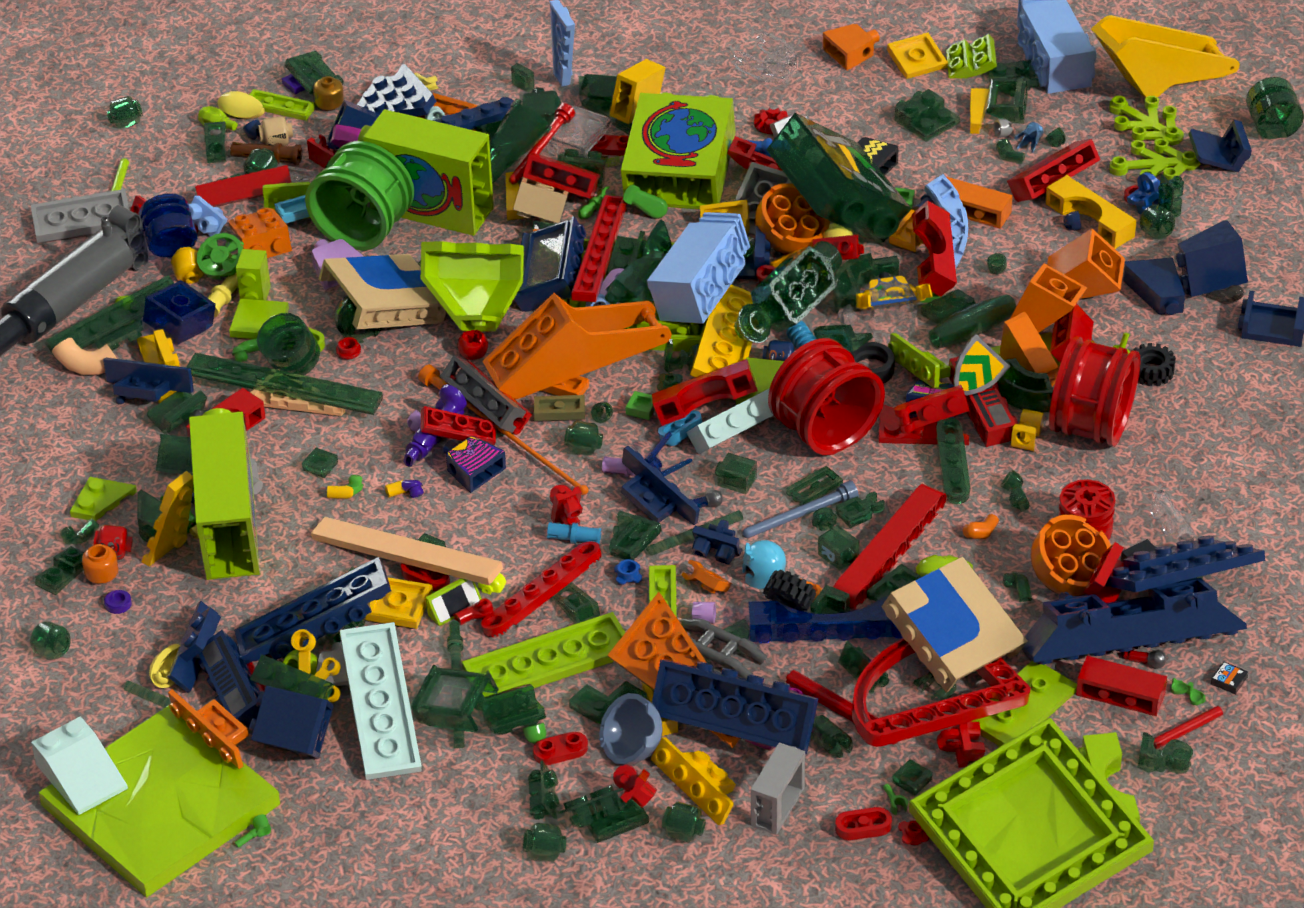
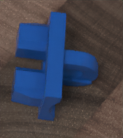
[1126,172,1173,216]

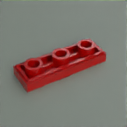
[421,406,496,445]

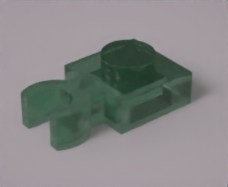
[836,492,885,528]

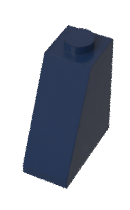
[326,100,380,149]
[1123,257,1185,315]

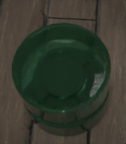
[1246,77,1304,139]

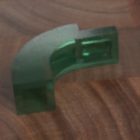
[833,253,899,314]

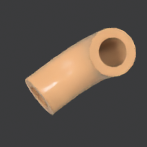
[52,338,117,375]

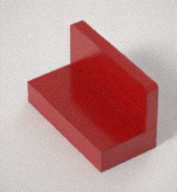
[1083,542,1124,603]

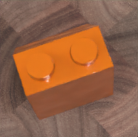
[1047,229,1125,299]
[1010,263,1087,333]

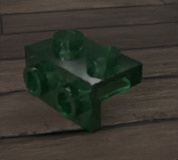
[480,684,546,734]

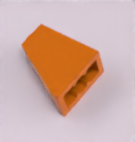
[999,312,1059,394]

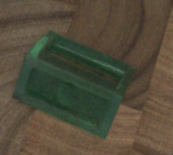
[986,78,1028,124]

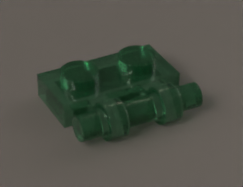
[986,60,1039,93]

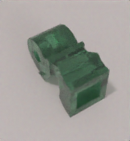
[1137,732,1193,774]

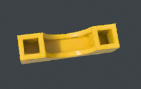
[1046,175,1136,249]

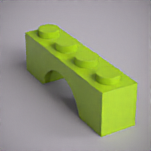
[1078,732,1140,823]

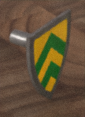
[953,334,1011,395]

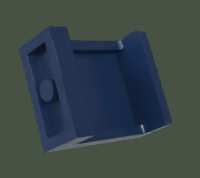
[1238,291,1304,347]

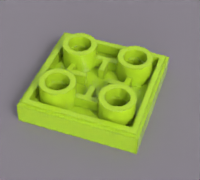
[229,299,289,341]

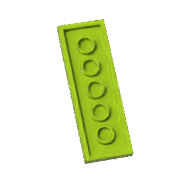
[462,612,626,705]

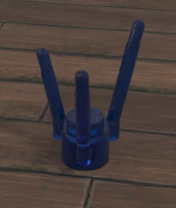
[644,432,692,477]

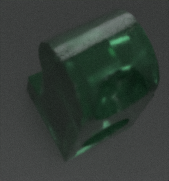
[204,122,228,163]

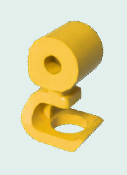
[1011,409,1044,451]

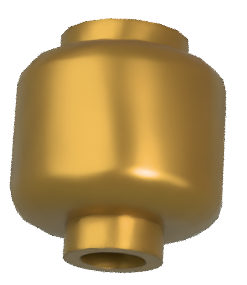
[313,76,344,110]

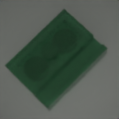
[156,434,193,475]

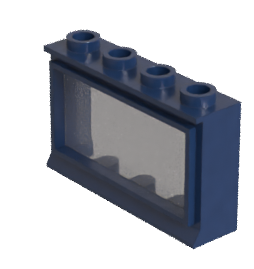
[514,216,586,312]

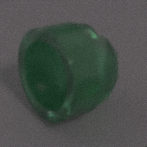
[1045,127,1066,147]
[987,253,1007,275]
[591,401,613,423]
[1001,469,1023,492]

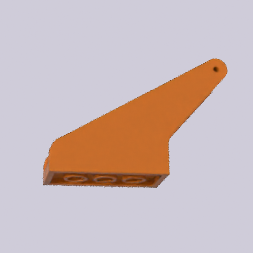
[482,293,672,399]

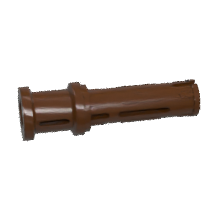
[230,142,302,165]

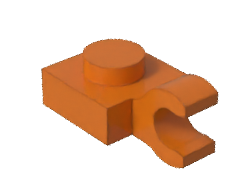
[682,560,732,594]

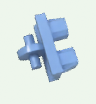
[182,196,228,236]

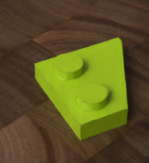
[70,477,137,522]

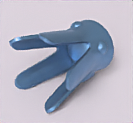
[1014,122,1044,153]

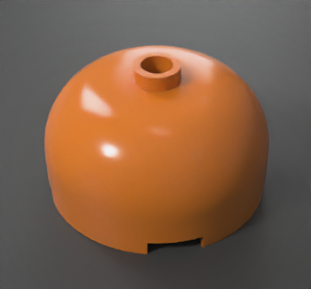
[755,183,830,255]
[1031,515,1111,597]

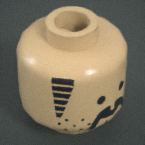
[258,116,293,146]

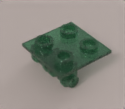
[557,785,626,828]

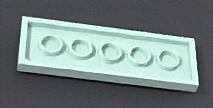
[340,622,422,780]

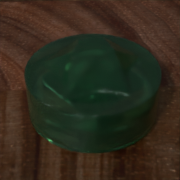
[1009,485,1030,512]

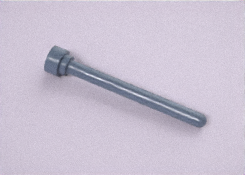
[743,480,859,538]

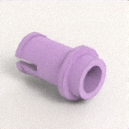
[602,456,634,477]

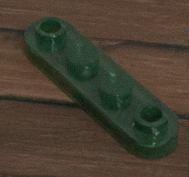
[936,417,971,504]

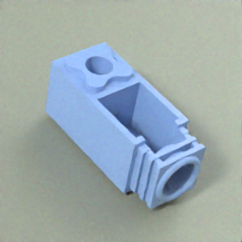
[1017,0,1097,94]
[647,212,750,323]

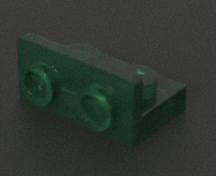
[557,149,608,188]
[606,231,649,283]

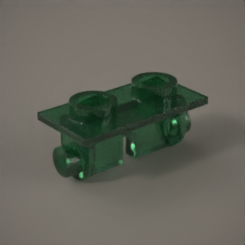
[1156,175,1184,225]
[838,641,890,694]
[528,760,560,820]

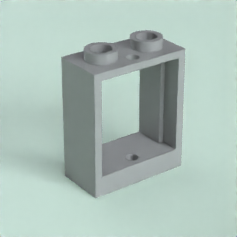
[751,743,805,835]

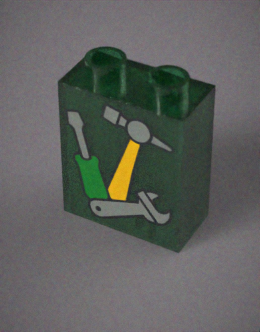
[766,113,911,244]

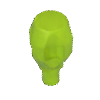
[198,106,238,131]

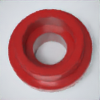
[336,337,361,359]

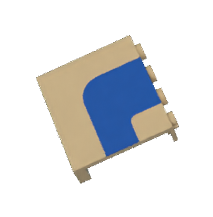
[319,254,446,329]
[882,557,1028,693]

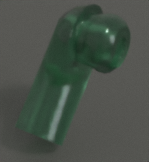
[996,139,1025,164]
[1003,571,1032,602]

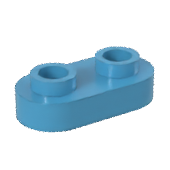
[658,410,703,446]

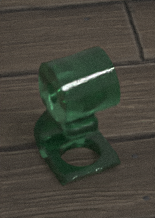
[664,339,699,373]

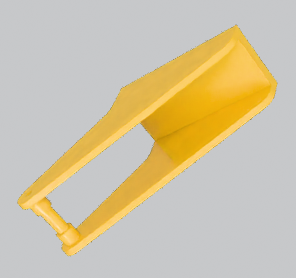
[1091,15,1240,98]

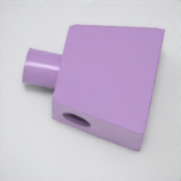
[311,239,363,290]

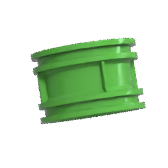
[305,141,414,251]

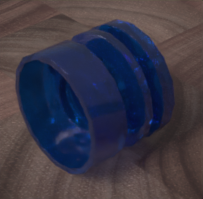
[139,193,198,257]

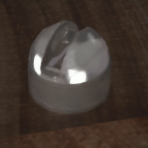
[837,304,858,326]

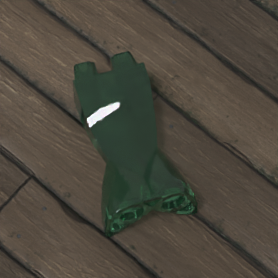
[604,219,672,304]

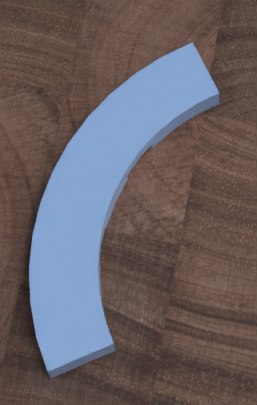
[924,174,968,268]

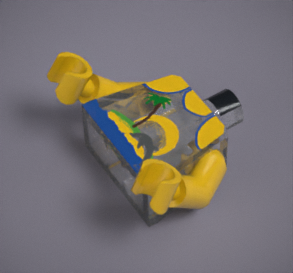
[856,272,933,323]

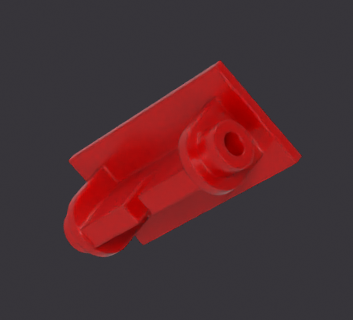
[812,235,864,263]

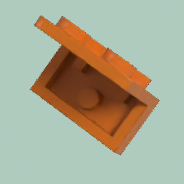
[229,208,292,258]

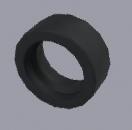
[849,342,895,384]

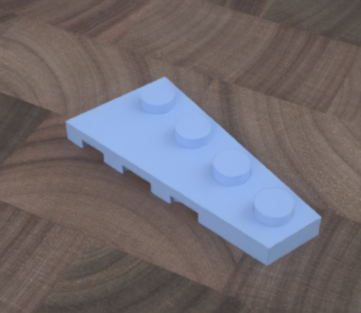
[550,0,575,87]

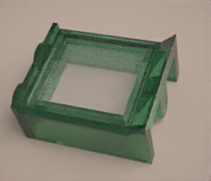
[410,664,499,733]

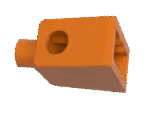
[823,24,880,70]

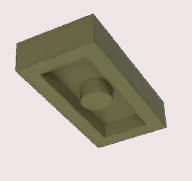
[534,395,585,421]

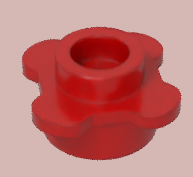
[898,820,930,845]

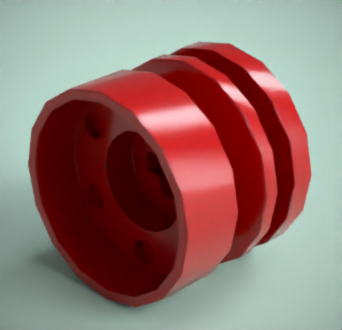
[1058,479,1116,540]

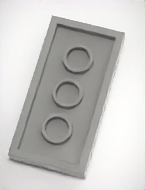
[31,189,129,243]

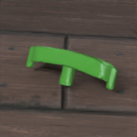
[1171,678,1206,705]

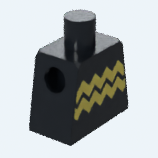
[839,137,899,184]

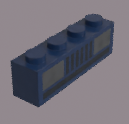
[198,630,260,732]

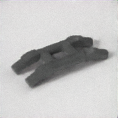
[682,618,768,679]

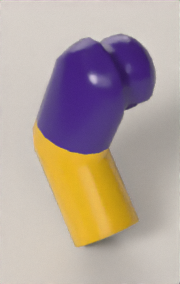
[385,480,424,498]

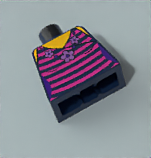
[443,436,506,493]

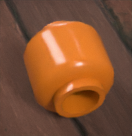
[82,544,118,584]

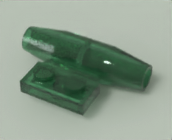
[921,289,1016,349]

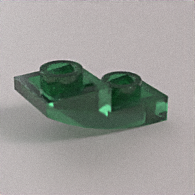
[35,546,84,595]

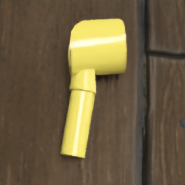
[414,73,439,91]

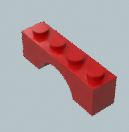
[912,201,957,297]
[652,359,758,426]

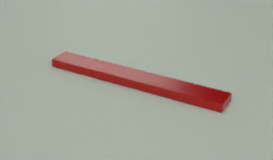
[572,195,627,302]

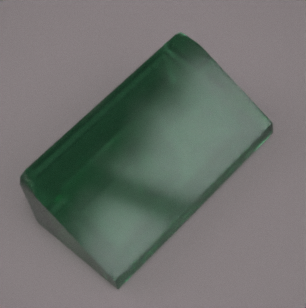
[581,74,617,101]

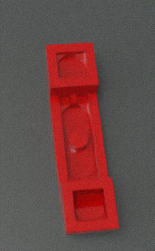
[727,136,823,188]

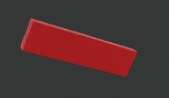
[195,165,292,207]

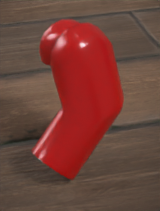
[454,598,493,626]

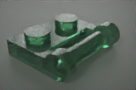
[285,51,344,94]

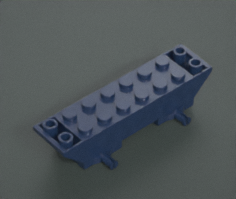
[1022,578,1247,665]

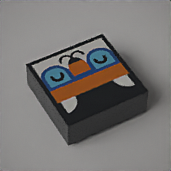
[1211,661,1248,695]

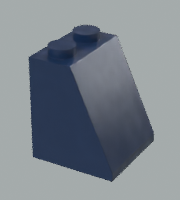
[1176,220,1248,297]
[249,686,334,759]

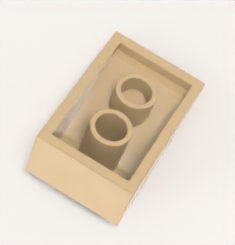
[513,177,568,225]

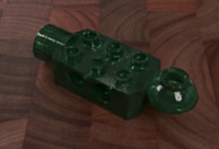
[734,241,842,343]

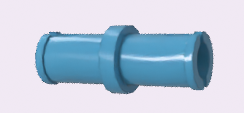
[547,522,602,544]

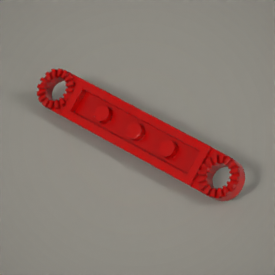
[481,541,602,637]

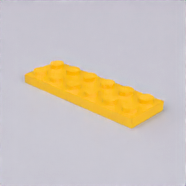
[690,284,765,377]

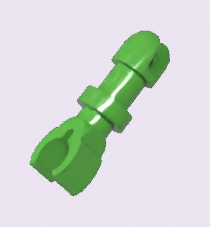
[578,186,615,219]

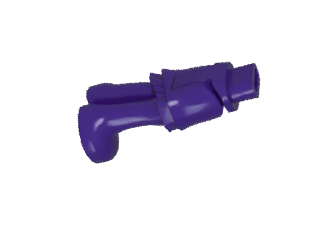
[403,384,467,467]

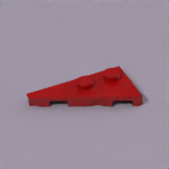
[879,404,969,445]

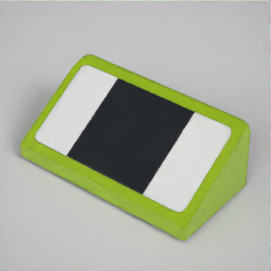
[425,578,481,626]

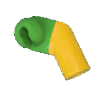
[327,475,364,499]

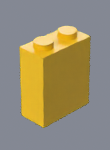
[609,59,666,124]

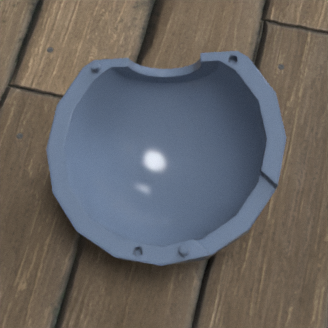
[599,693,663,765]

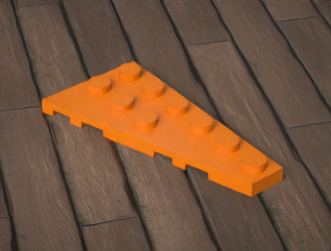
[608,592,741,748]

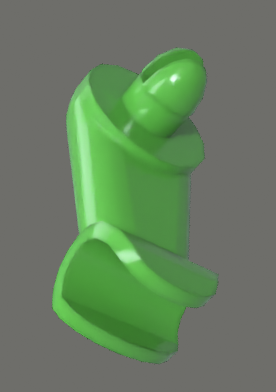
[623,185,668,219]

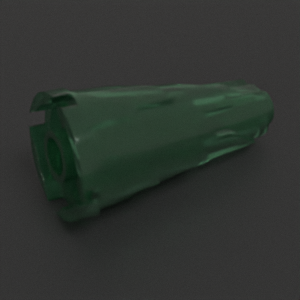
[489,98,552,184]

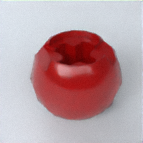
[457,330,489,360]

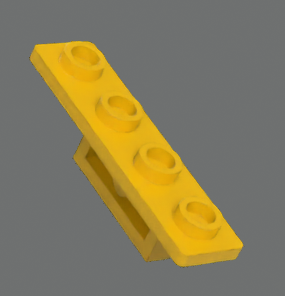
[137,329,183,404]
[651,737,736,825]

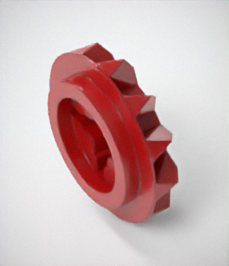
[754,107,788,134]

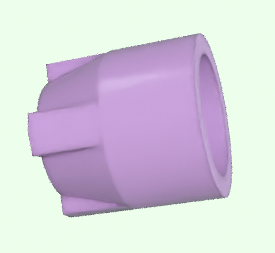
[692,602,716,624]

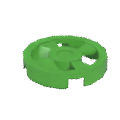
[197,233,244,280]

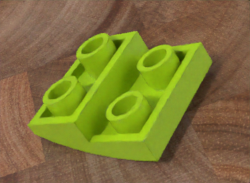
[946,34,997,79]

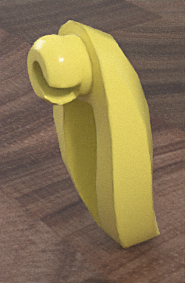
[217,91,265,119]
[149,644,180,688]

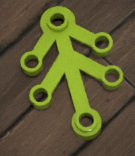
[1109,96,1184,145]
[1109,138,1201,183]

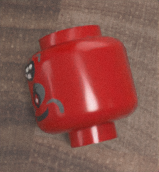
[94,525,133,560]

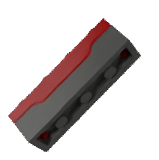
[440,355,532,435]

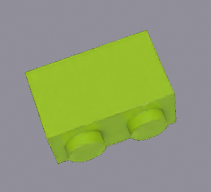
[236,249,271,300]

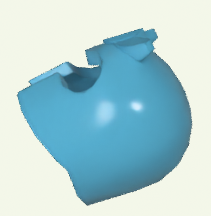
[742,540,786,589]

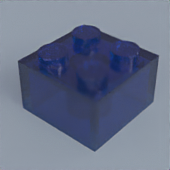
[143,280,216,345]

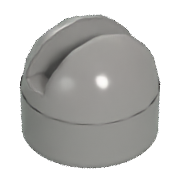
[993,119,1013,138]

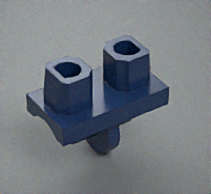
[692,519,743,565]

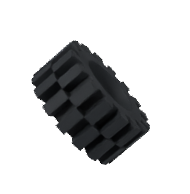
[1133,343,1176,387]
[763,570,816,616]

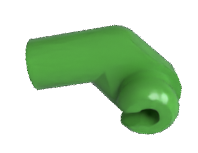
[232,338,264,363]

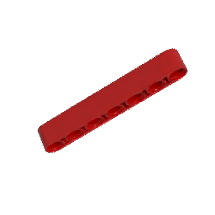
[831,484,947,611]

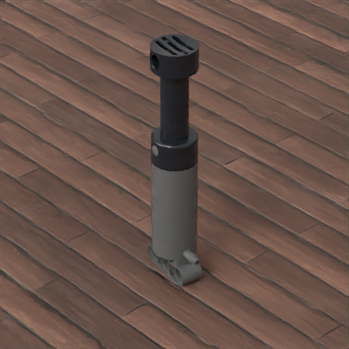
[0,205,148,357]

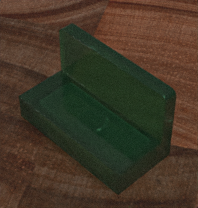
[813,325,873,352]
[147,390,207,434]

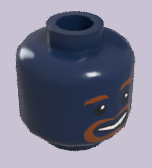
[762,340,794,361]

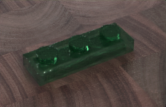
[250,654,334,700]

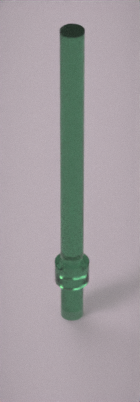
[447,620,465,748]

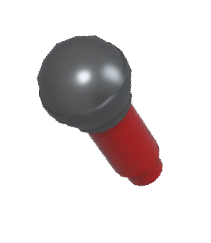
[1124,650,1167,669]

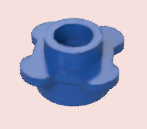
[614,559,642,585]

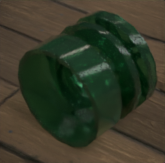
[257,313,321,378]

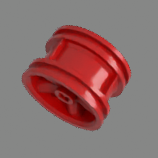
[1049,336,1140,447]
[768,338,885,455]

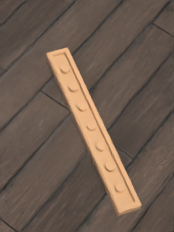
[311,517,503,585]

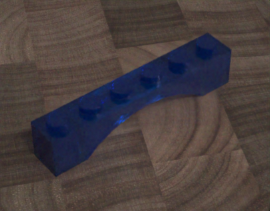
[748,597,903,644]

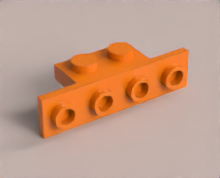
[168,689,249,769]

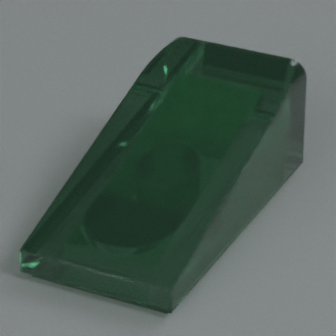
[552,582,601,624]

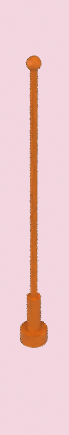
[418,364,589,495]

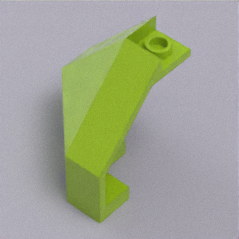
[421,241,524,332]

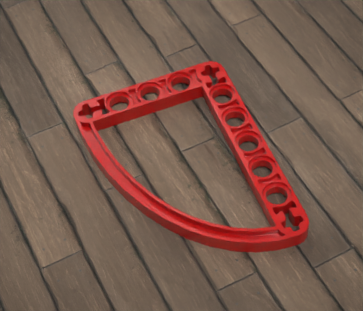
[851,638,1031,747]

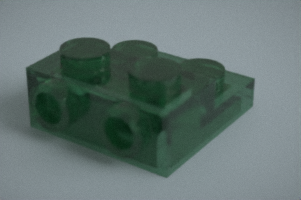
[894,89,960,142]

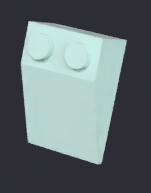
[31,716,128,815]

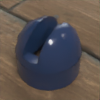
[243,120,261,140]
[1064,211,1082,231]

